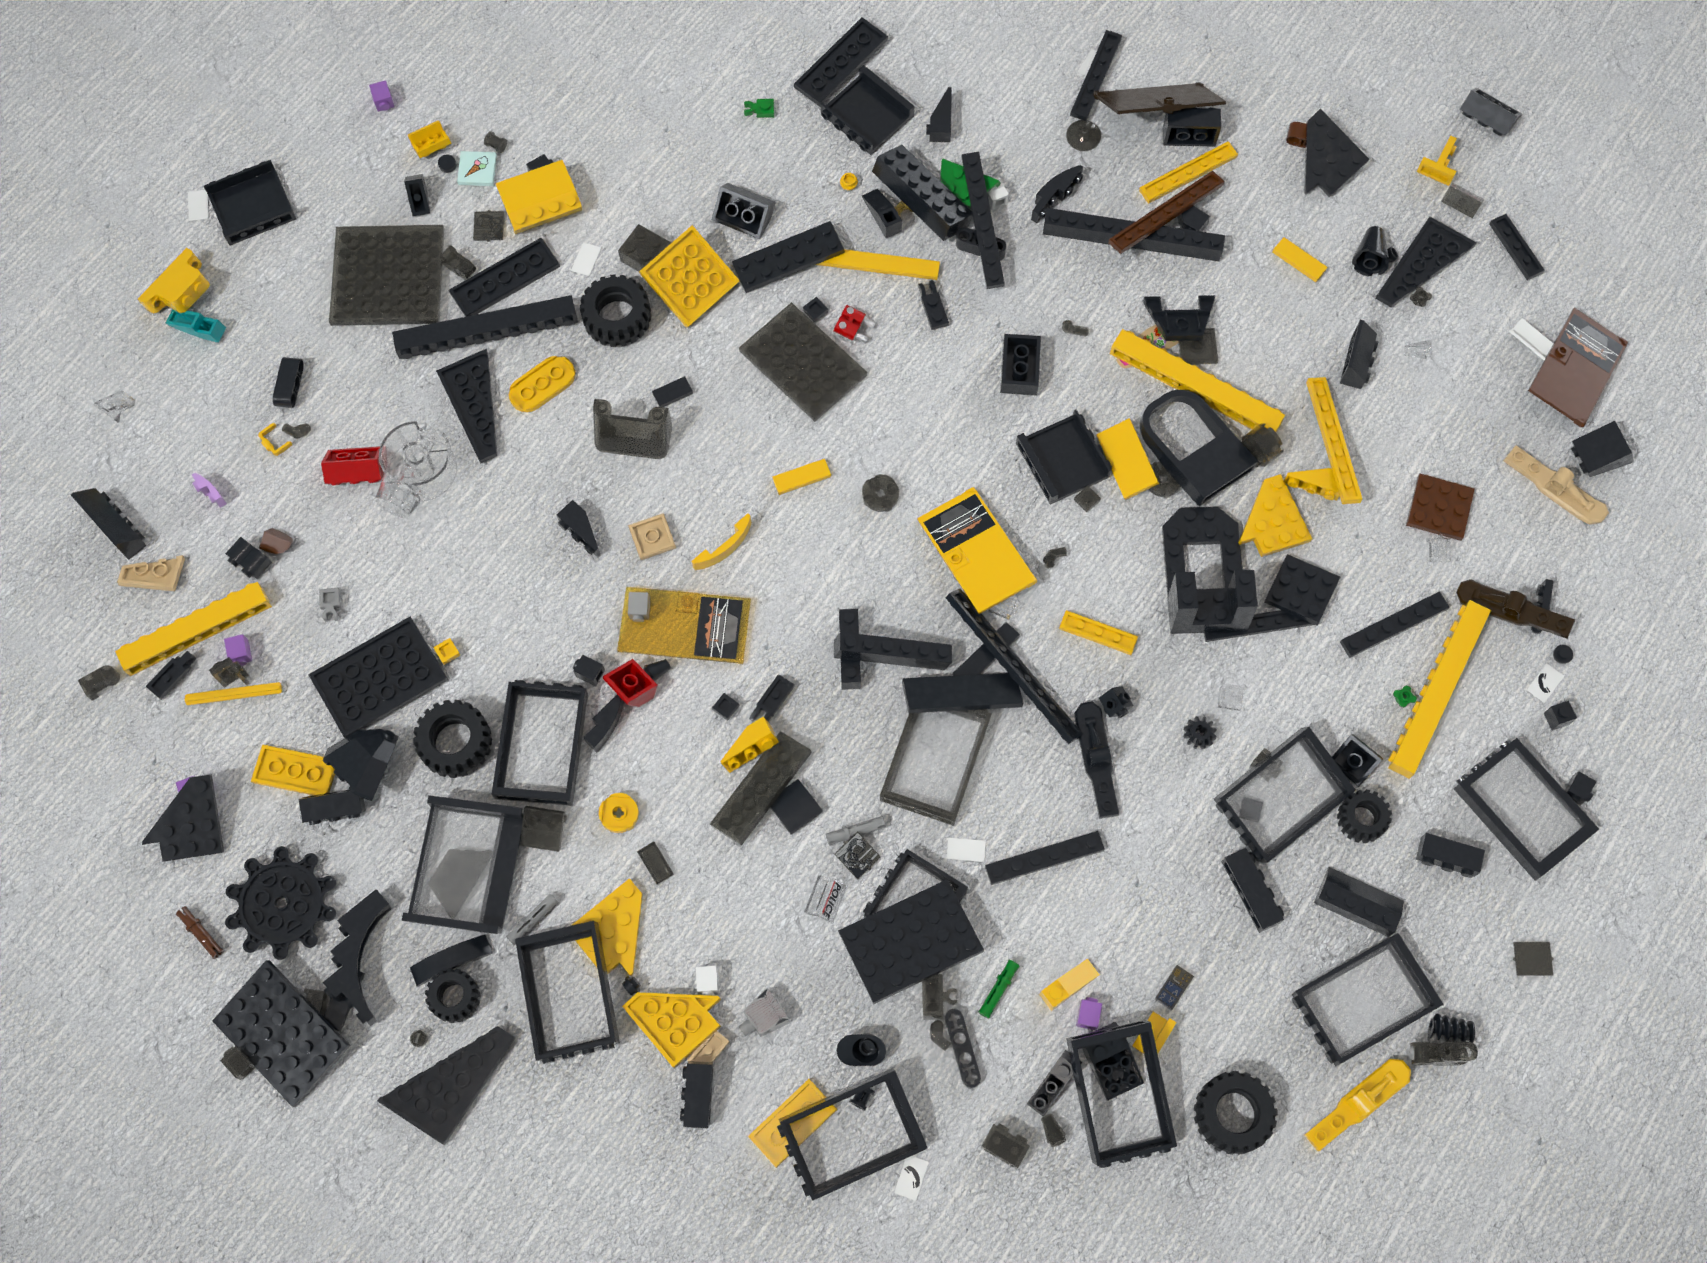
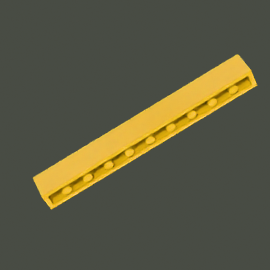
[1110,329,1285,440]
[1388,600,1491,779]

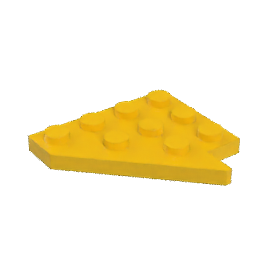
[1238,474,1312,557]
[622,992,721,1068]

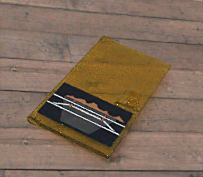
[617,587,751,664]

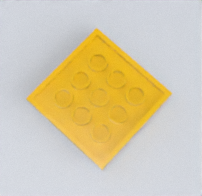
[639,225,740,328]

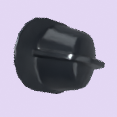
[836,1033,886,1066]

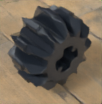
[1183,716,1217,750]

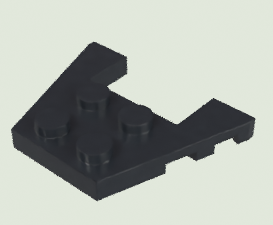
[1143,295,1215,341]

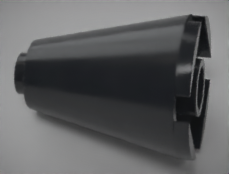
[1352,226,1389,276]

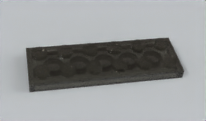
[710,731,812,846]

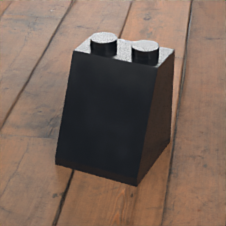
[1571,421,1634,477]

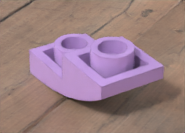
[192,473,227,508]

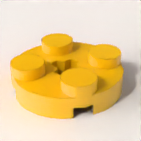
[599,793,639,833]

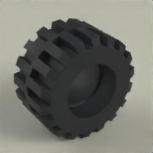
[1337,789,1392,843]
[425,968,481,1023]

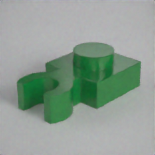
[744,99,774,118]

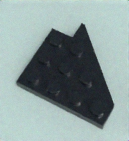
[1304,108,1370,197]
[142,774,224,862]

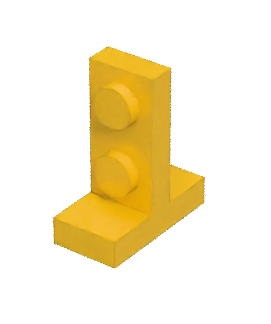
[1416,135,1457,186]

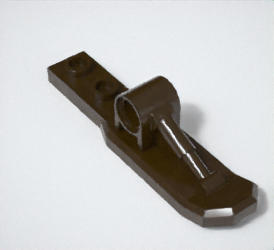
[1456,579,1575,639]

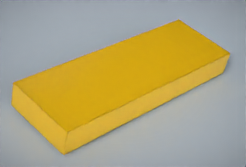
[1272,237,1328,282]
[772,458,831,495]

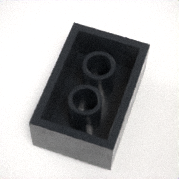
[1162,107,1221,147]
[1000,334,1041,396]

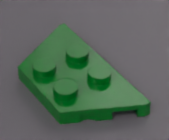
[940,159,1001,209]

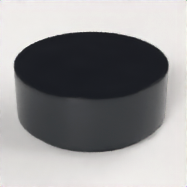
[438,154,457,173]

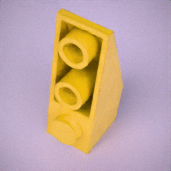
[1284,468,1340,501]
[720,717,779,773]

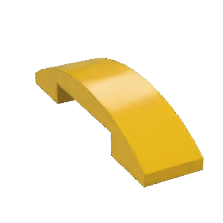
[691,514,752,570]

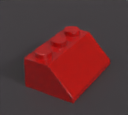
[321,446,384,485]

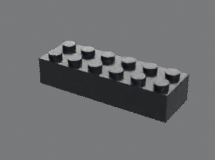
[872,145,973,241]

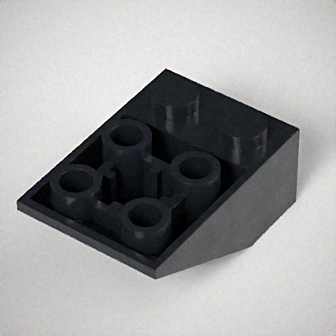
[1082,1022,1144,1101]

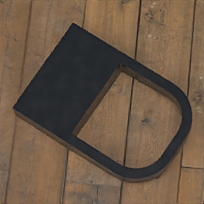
[1140,390,1259,507]

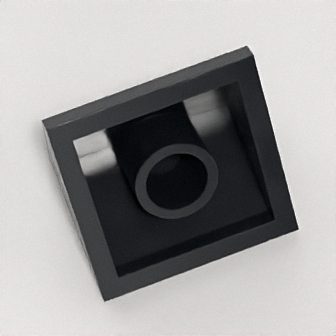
[1332,734,1384,787]

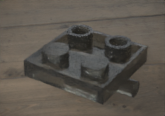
[520,806,567,852]

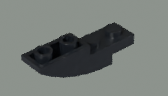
[1031,165,1084,223]

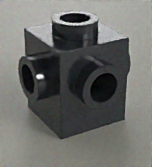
[1099,686,1134,718]

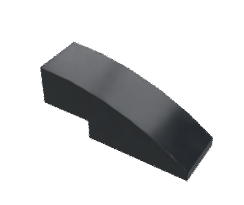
[583,694,624,753]

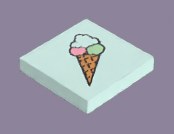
[457,151,497,186]

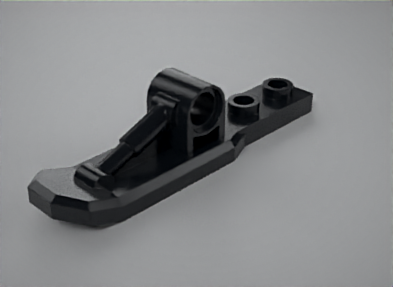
[1074,701,1119,819]

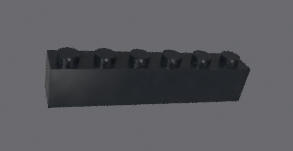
[834,632,952,670]

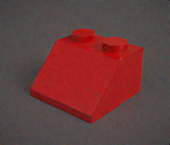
[603,659,658,707]

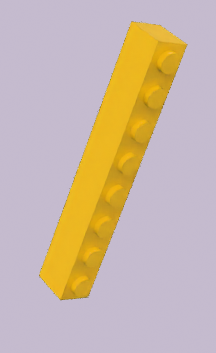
[115,582,272,676]

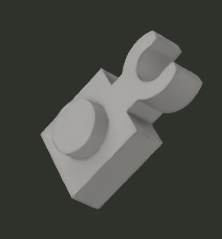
[319,587,341,622]

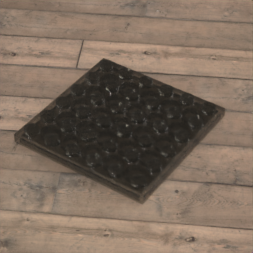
[329,225,444,326]

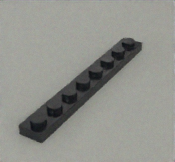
[961,151,1005,289]

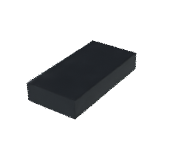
[652,376,693,409]

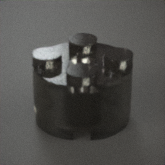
[1242,423,1284,467]

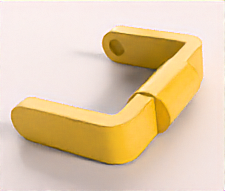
[258,423,292,456]

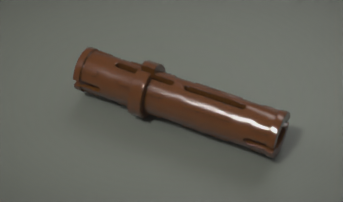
[176,906,224,959]

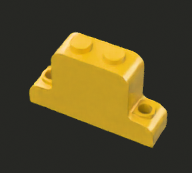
[138,248,210,313]

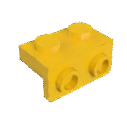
[408,120,452,158]

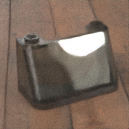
[593,399,673,459]

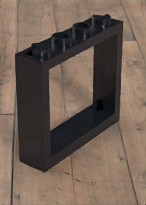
[863,849,968,918]

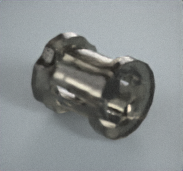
[484,131,507,153]

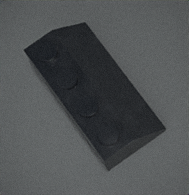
[70,488,147,560]
[1314,867,1404,937]

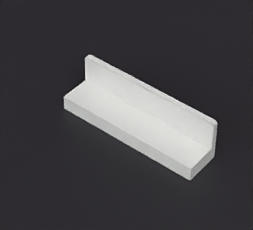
[1509,318,1553,360]

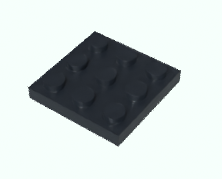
[1264,554,1340,626]

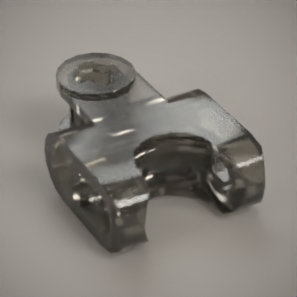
[1410,1042,1478,1066]

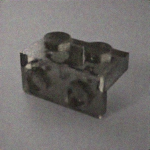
[209,657,249,688]

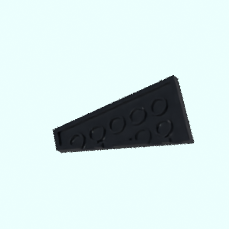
[1375,216,1477,307]
[436,348,497,464]

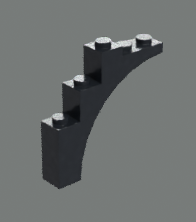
[323,889,392,1026]

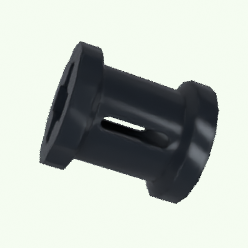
[849,1088,875,1111]

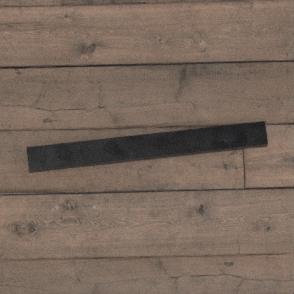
[945,589,1083,745]

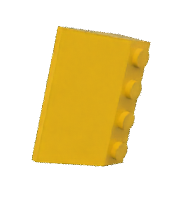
[495,160,582,234]

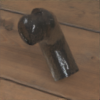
[1062,320,1089,337]
[282,423,311,439]
[1043,547,1067,568]
[930,1020,951,1051]

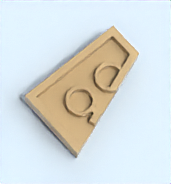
[117,555,185,591]

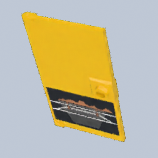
[917,487,1038,614]

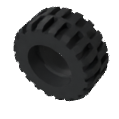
[580,274,651,347]
[413,699,492,778]
[1194,1071,1278,1155]

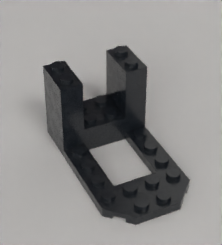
[1162,507,1258,634]

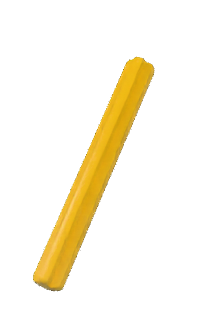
[184,682,282,705]

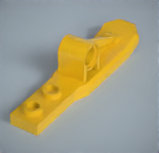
[1304,1059,1411,1151]

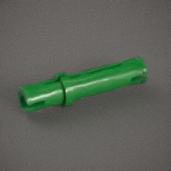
[978,960,1020,1019]

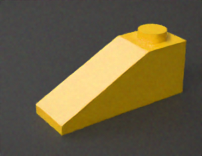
[1039,959,1100,1011]

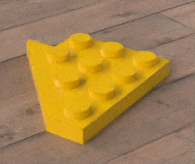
[571,878,643,976]

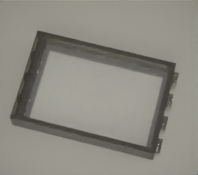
[879,709,992,826]

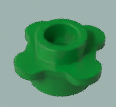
[1393,685,1417,708]

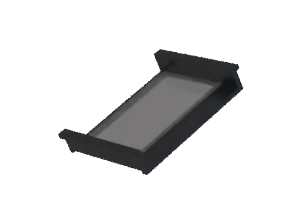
[402,795,525,934]

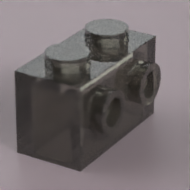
[980,1123,1030,1170]

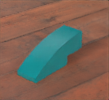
[165,309,227,343]

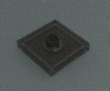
[1178,328,1218,365]

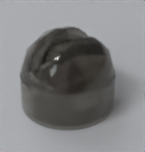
[410,1030,428,1048]

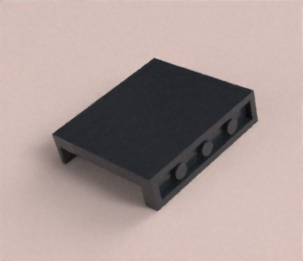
[820,65,915,155]
[204,160,296,246]
[1016,409,1112,505]

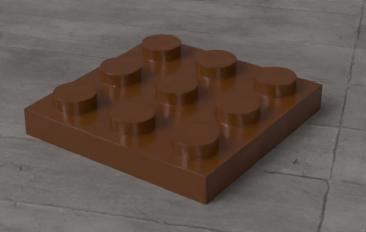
[1406,473,1475,541]

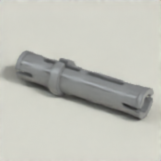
[826,816,886,846]
[506,894,558,946]

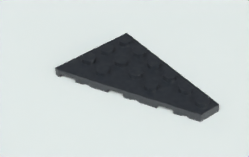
[377,1026,515,1145]

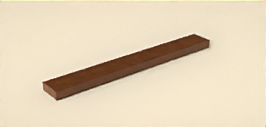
[1108,171,1225,254]

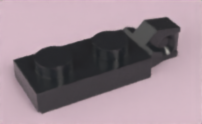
[146,651,196,700]

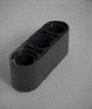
[956,227,1006,261]
[273,357,304,408]

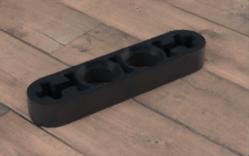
[945,1009,981,1089]

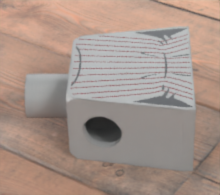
[739,988,790,1037]

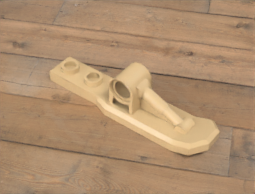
[1503,445,1609,525]

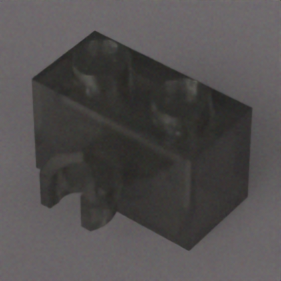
[922,974,957,1020]

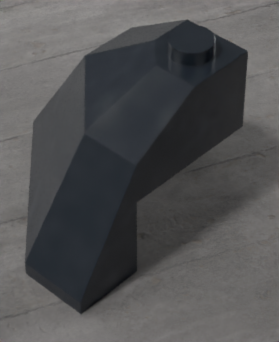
[322,729,399,801]

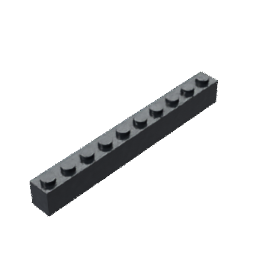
[1043,208,1225,262]
[392,295,578,359]

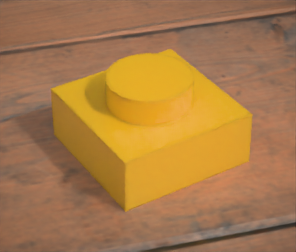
[433,638,460,665]

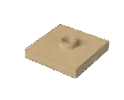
[628,513,676,560]

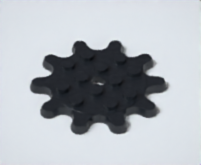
[225,846,336,960]

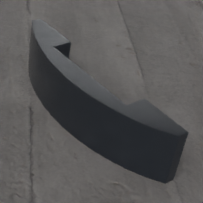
[410,935,493,987]

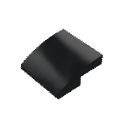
[766,779,823,835]

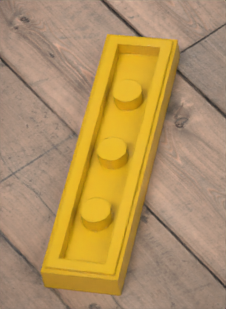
[1059,610,1138,655]

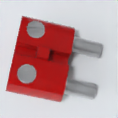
[833,305,876,343]

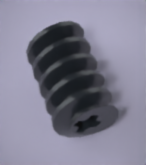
[1428,1013,1475,1047]

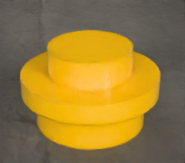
[840,173,858,190]

